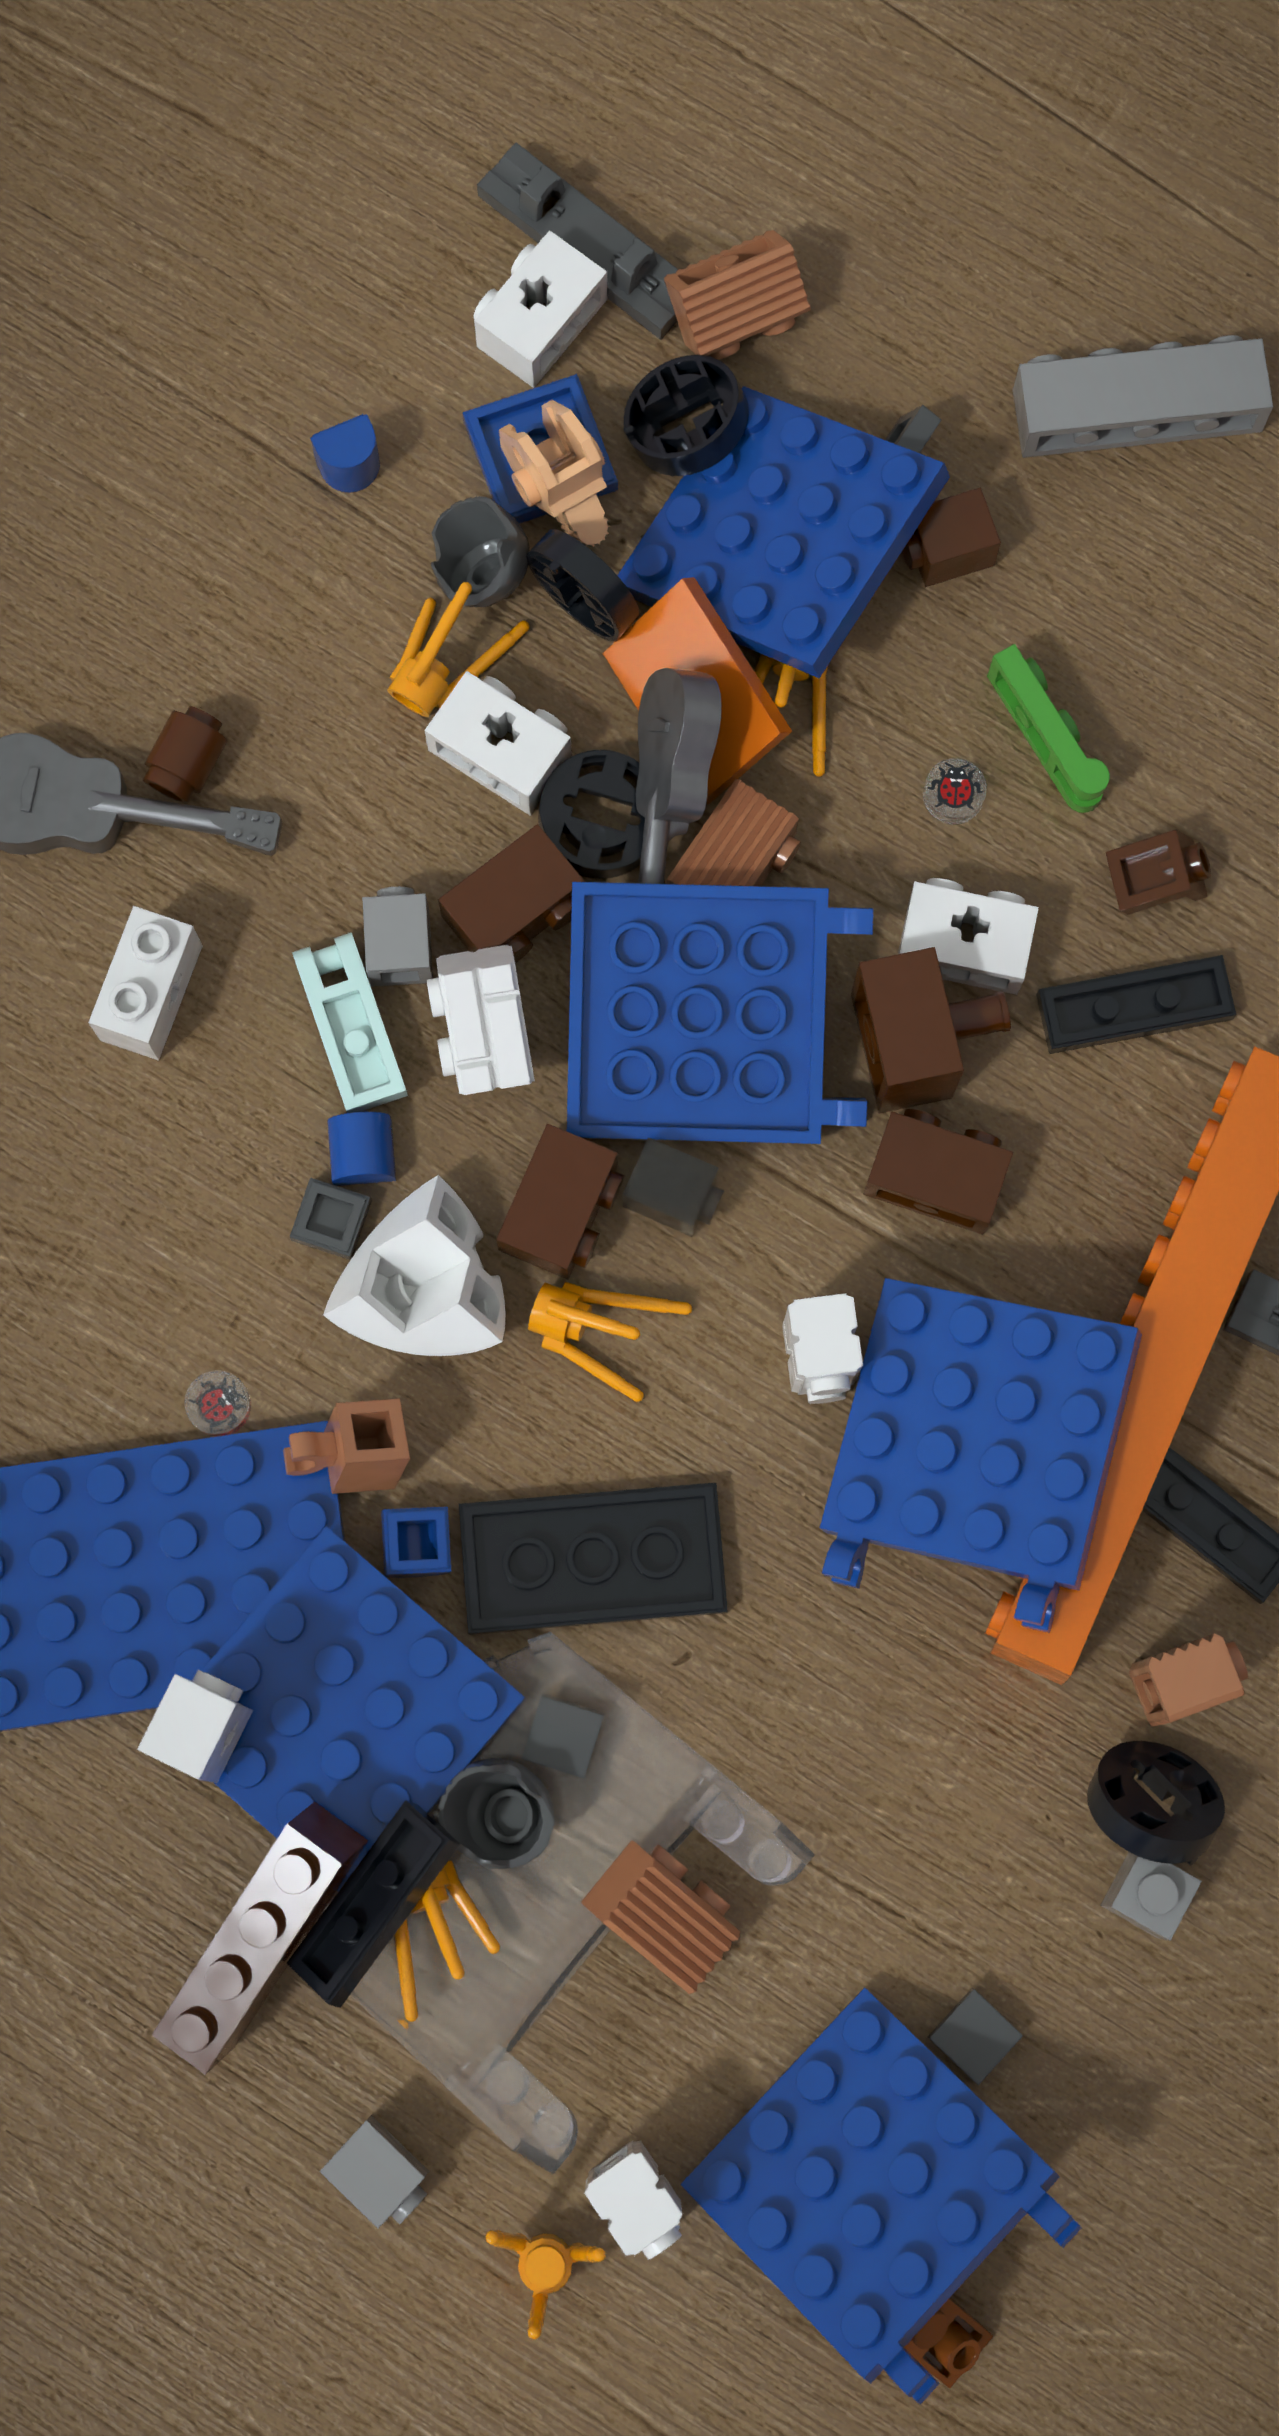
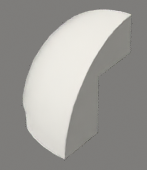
[323,1175,506,1356]

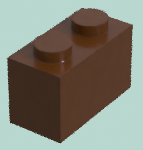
[438,824,584,963]
[863,1109,1013,1235]
[496,1123,625,1280]

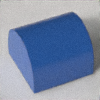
[310,414,380,493]
[327,1112,396,1186]
[381,1506,451,1578]

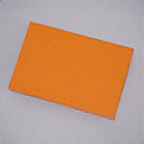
[602,577,792,804]

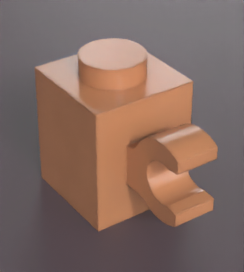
[283,1399,410,1494]

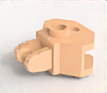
[499,400,610,547]

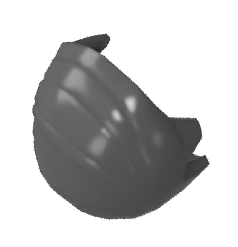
[430,496,530,607]
[438,1758,555,1869]

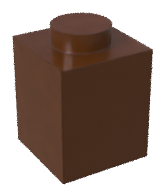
[902,487,1001,587]

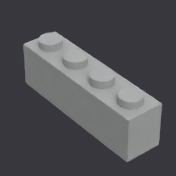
[1013,335,1273,458]

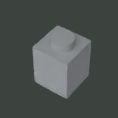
[362,887,433,987]
[1100,1852,1202,1941]
[319,2115,429,2229]

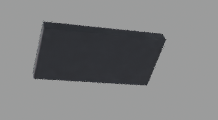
[459,1483,728,1635]

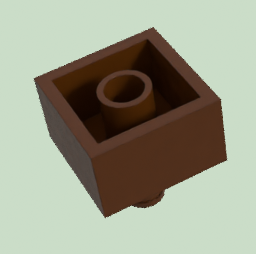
[851,947,1011,1114]

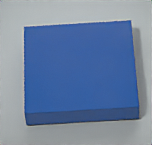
[462,374,618,523]

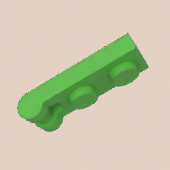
[987,644,1110,813]

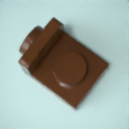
[1105,829,1211,915]

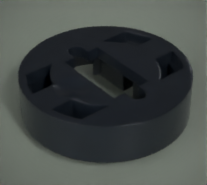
[623,355,749,476]
[526,529,640,642]
[538,750,645,879]
[1087,1741,1225,1866]

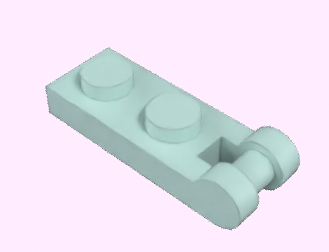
[292,932,408,1113]

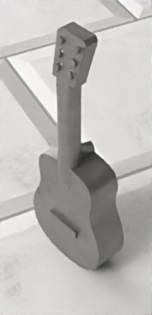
[636,668,721,884]
[0,733,282,856]

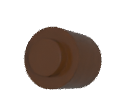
[143,706,228,804]

